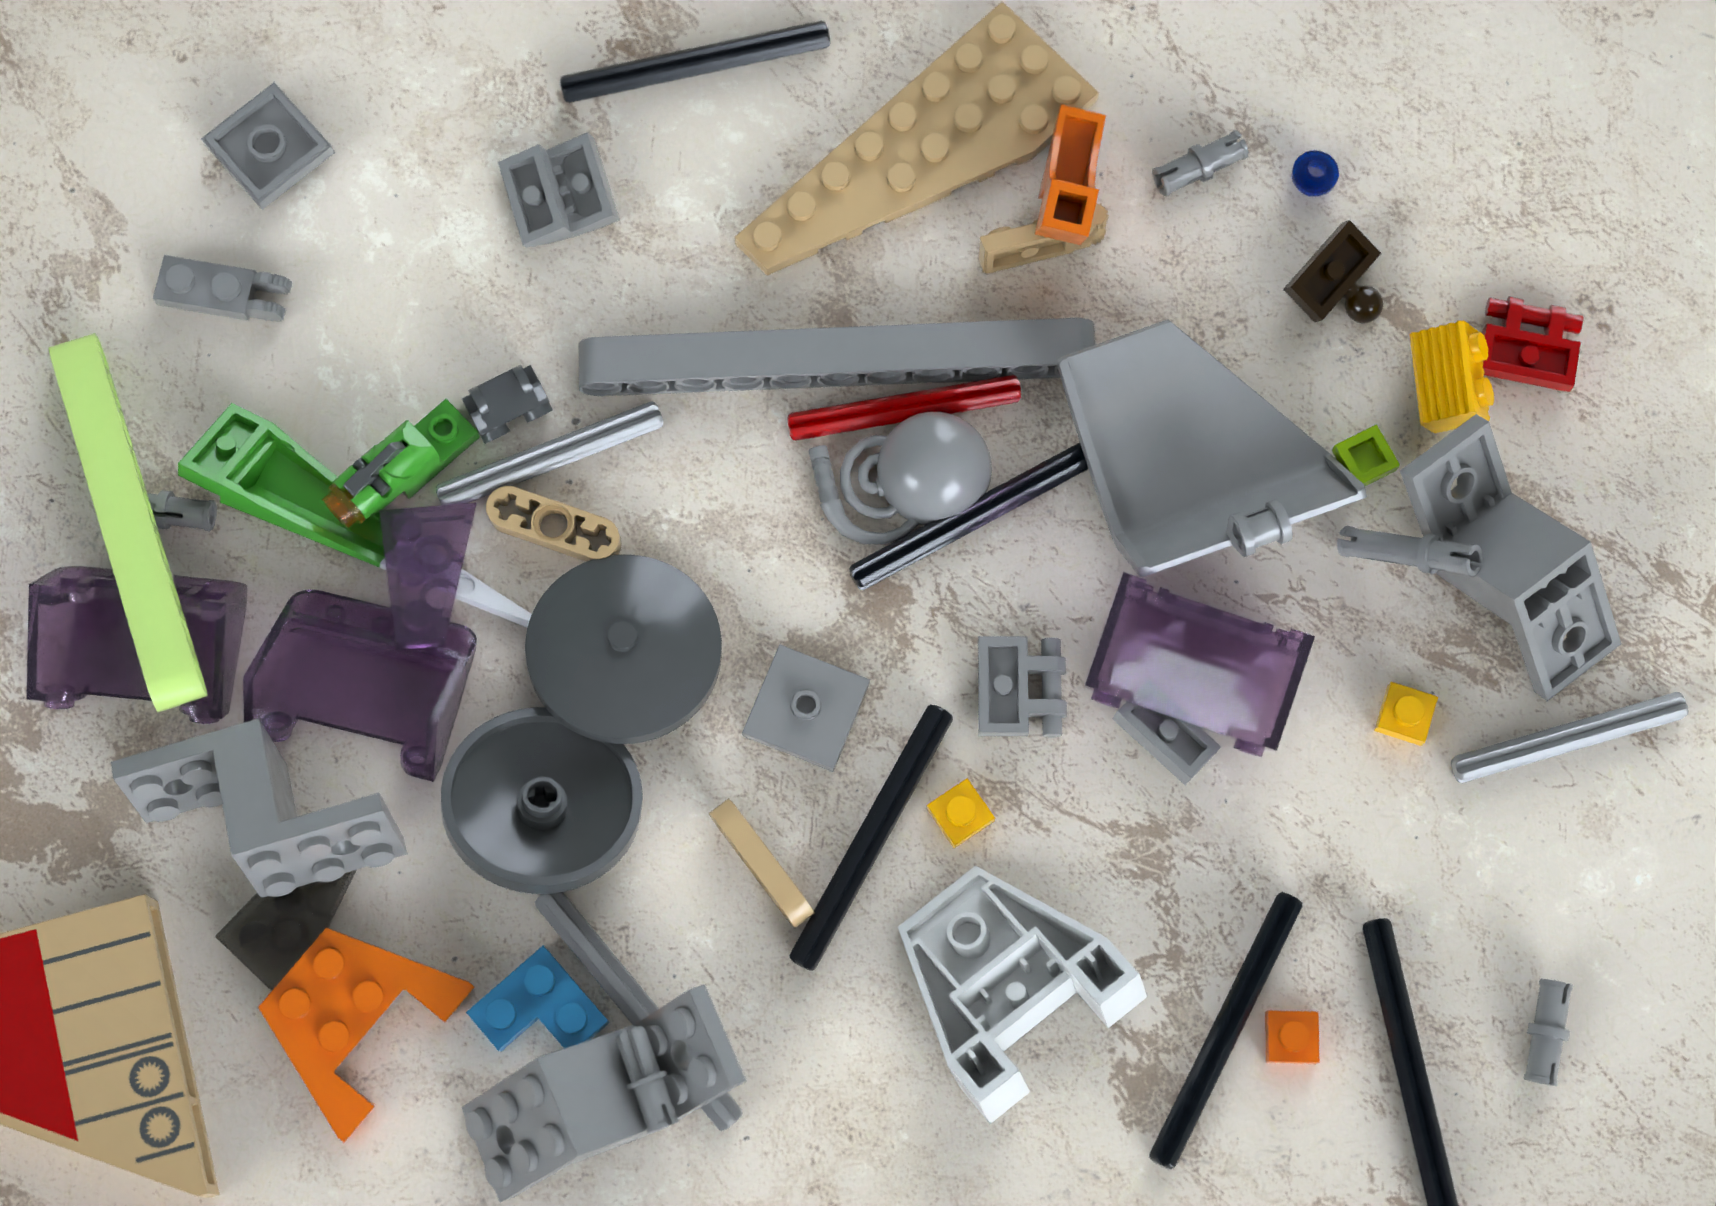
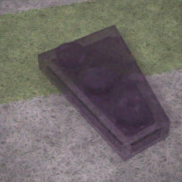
[379,503,477,650]

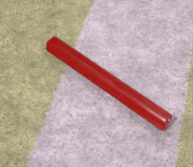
[787,375,1022,441]

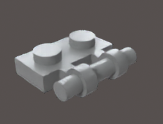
[978,636,1067,737]

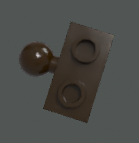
[1283,220,1383,323]

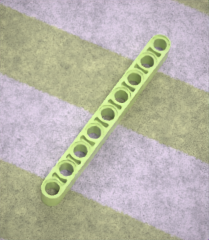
[48,333,208,712]

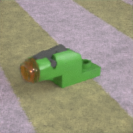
[322,399,480,529]

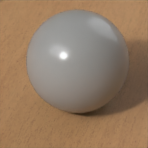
[877,412,992,525]

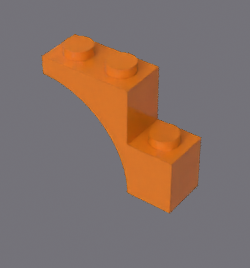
[1035,104,1106,245]

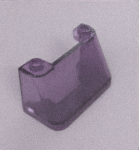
[26,566,248,724]
[1084,572,1315,757]

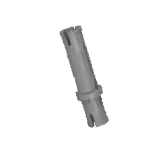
[1337,526,1483,577]

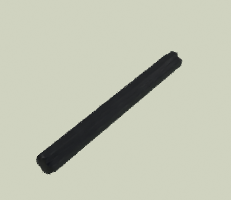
[560,21,830,103]
[849,442,1088,590]
[790,704,953,971]
[1149,892,1303,1169]
[1362,918,1459,1206]

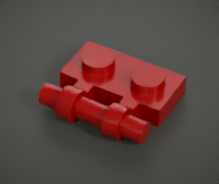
[1482,296,1584,392]

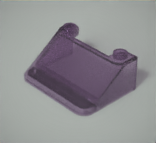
[243,589,477,782]

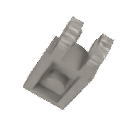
[153,255,292,322]

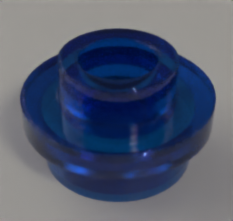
[1291,150,1339,197]

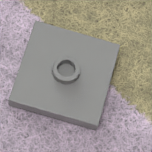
[201,82,335,210]
[742,644,870,772]

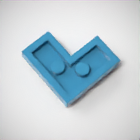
[466,945,610,1052]

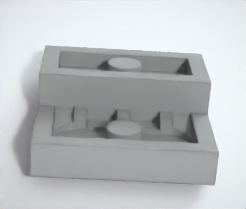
[498,132,620,248]

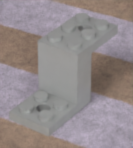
[1400,414,1621,701]
[111,718,407,898]
[461,984,746,1202]

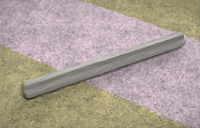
[535,892,743,1131]

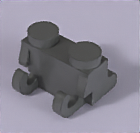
[461,365,553,444]

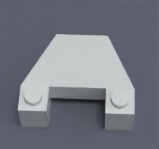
[898,866,1147,1124]

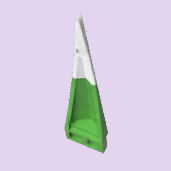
[178,403,532,628]

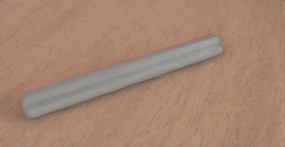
[436,402,663,510]
[1451,692,1689,783]

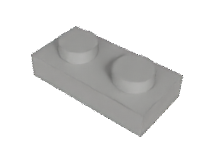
[1112,681,1221,785]

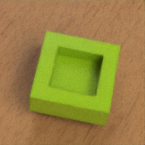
[1331,424,1400,486]

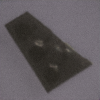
[215,869,357,991]

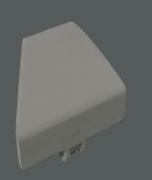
[1057,320,1367,577]

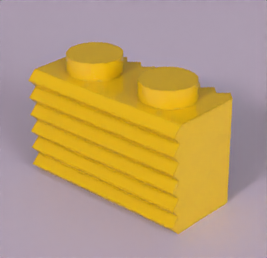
[1410,320,1494,434]

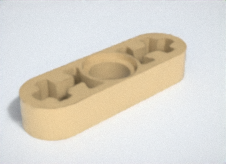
[486,486,621,562]
[708,798,815,928]

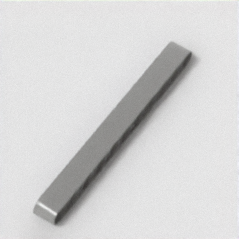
[578,318,1095,396]

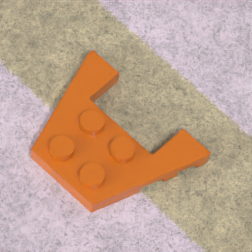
[258,927,474,1143]

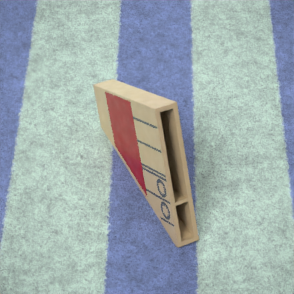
[0,894,220,1198]

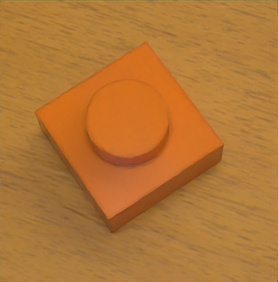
[1265,1010,1320,1064]

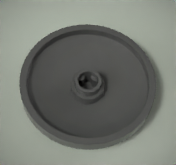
[525,555,722,744]
[441,707,643,894]

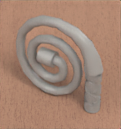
[808,435,919,544]

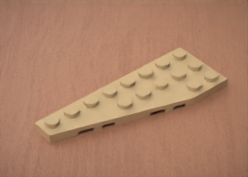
[734,1,1099,276]

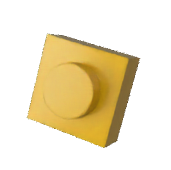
[1374,682,1438,746]
[926,778,995,848]

